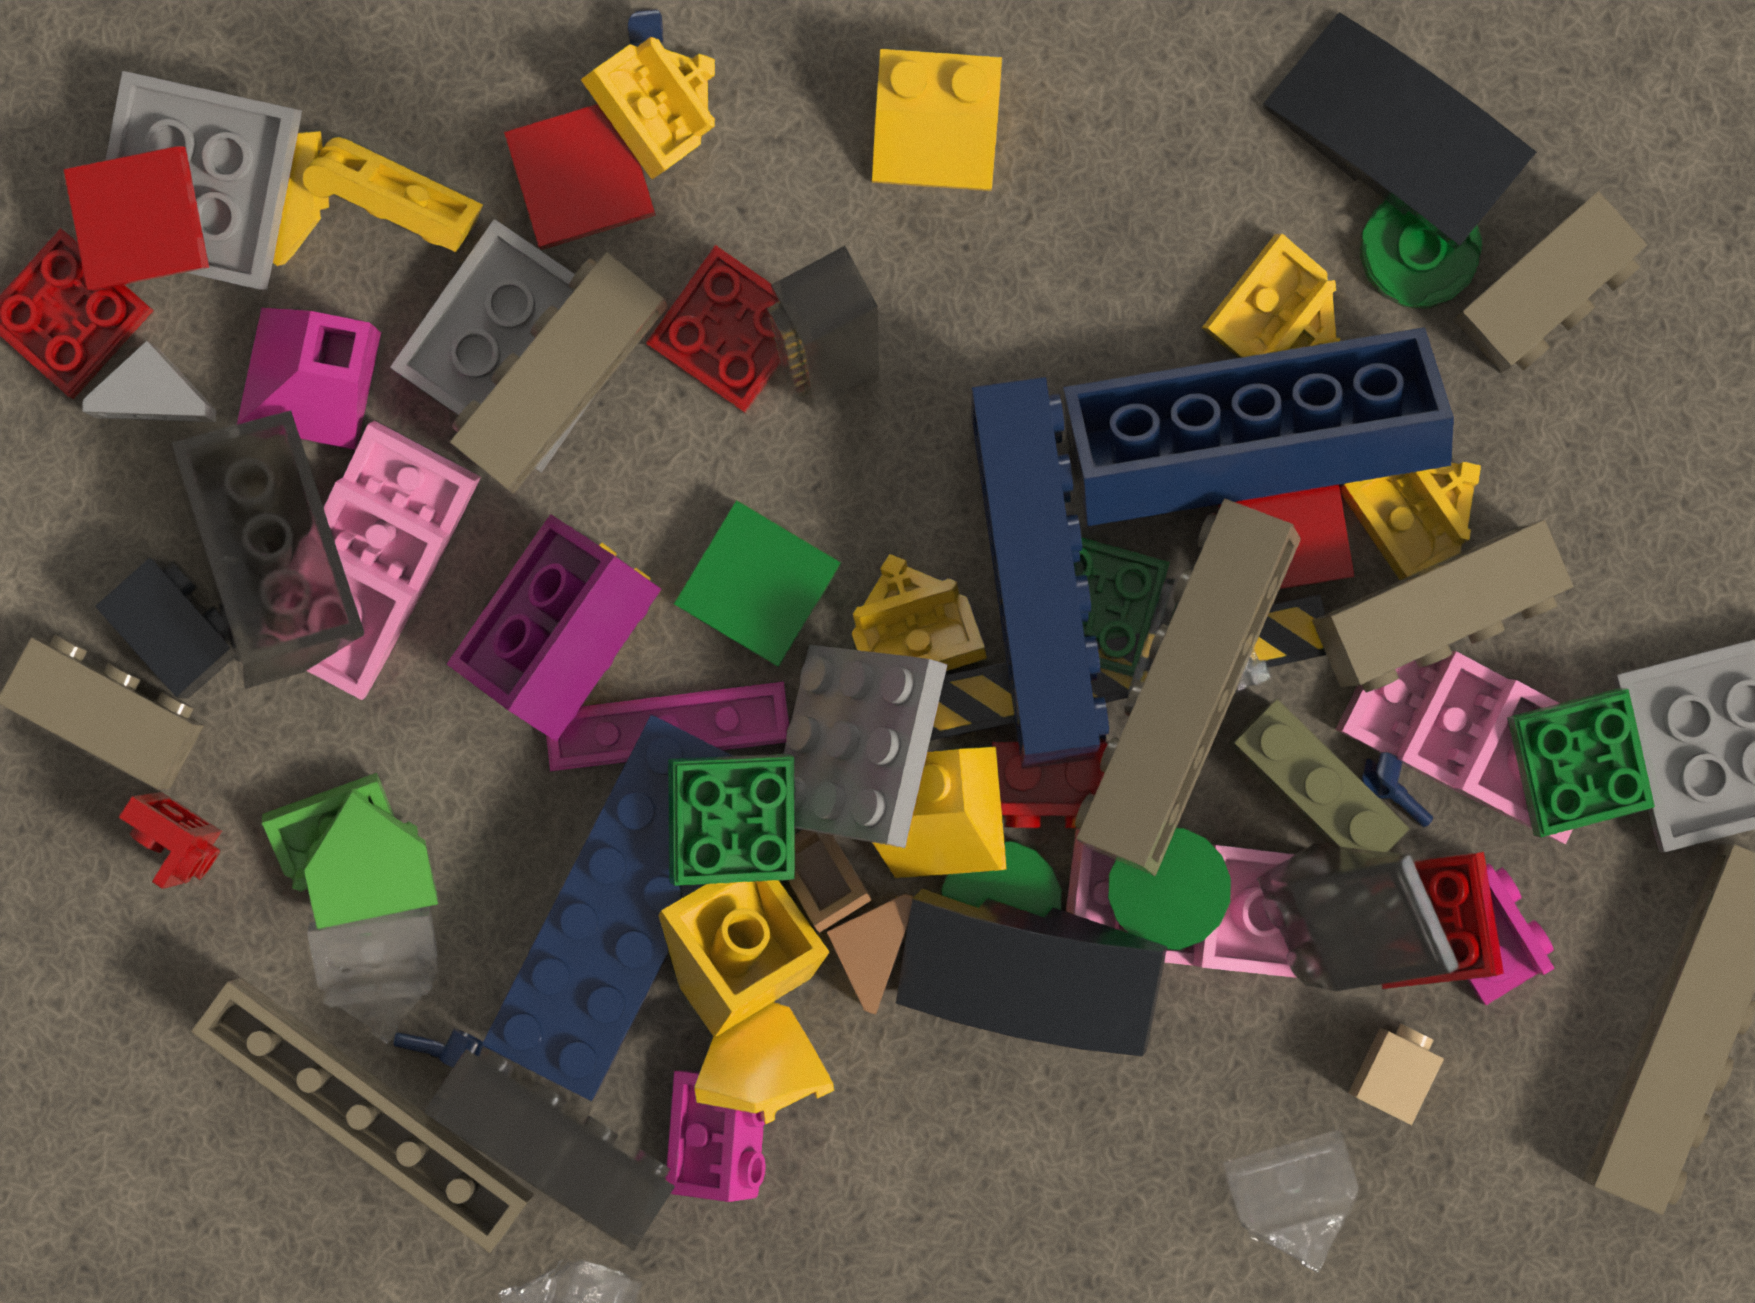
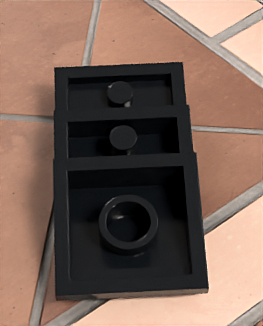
[1262,12,1537,250]
[896,889,1167,1057]

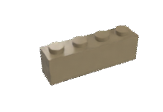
[450,252,668,494]
[1312,520,1574,693]

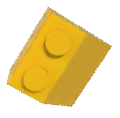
[872,49,1002,191]
[872,747,1007,878]
[658,880,829,1038]

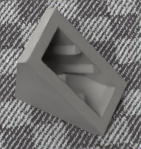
[82,341,217,422]

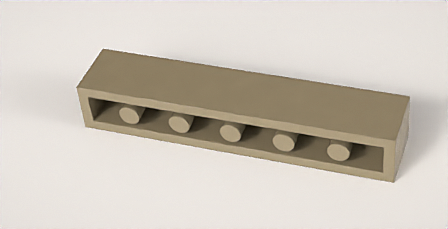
[1075,498,1301,876]
[1583,844,1755,1215]
[191,978,535,1253]

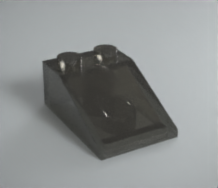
[1257,844,1459,992]

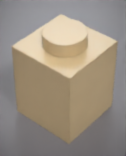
[1348,1024,1444,1125]

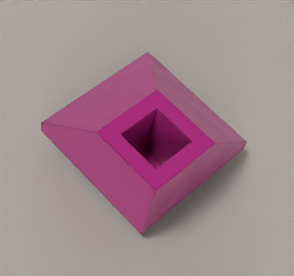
[237,308,381,450]

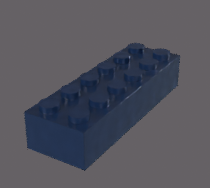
[1063,327,1454,526]
[971,377,1109,769]
[482,714,733,1101]

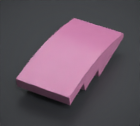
[256,421,481,700]
[1335,651,1573,844]
[1066,828,1328,980]

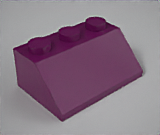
[446,514,661,741]

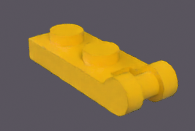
[302,137,483,252]

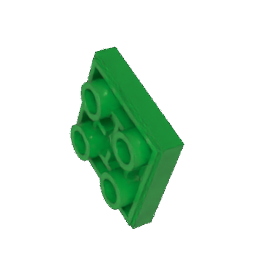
[674,500,841,667]
[1074,537,1170,678]
[1507,688,1655,838]
[668,754,795,886]

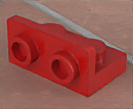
[992,742,1108,828]
[119,792,222,889]

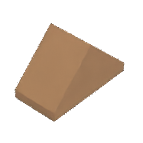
[788,830,872,933]
[827,893,914,1015]

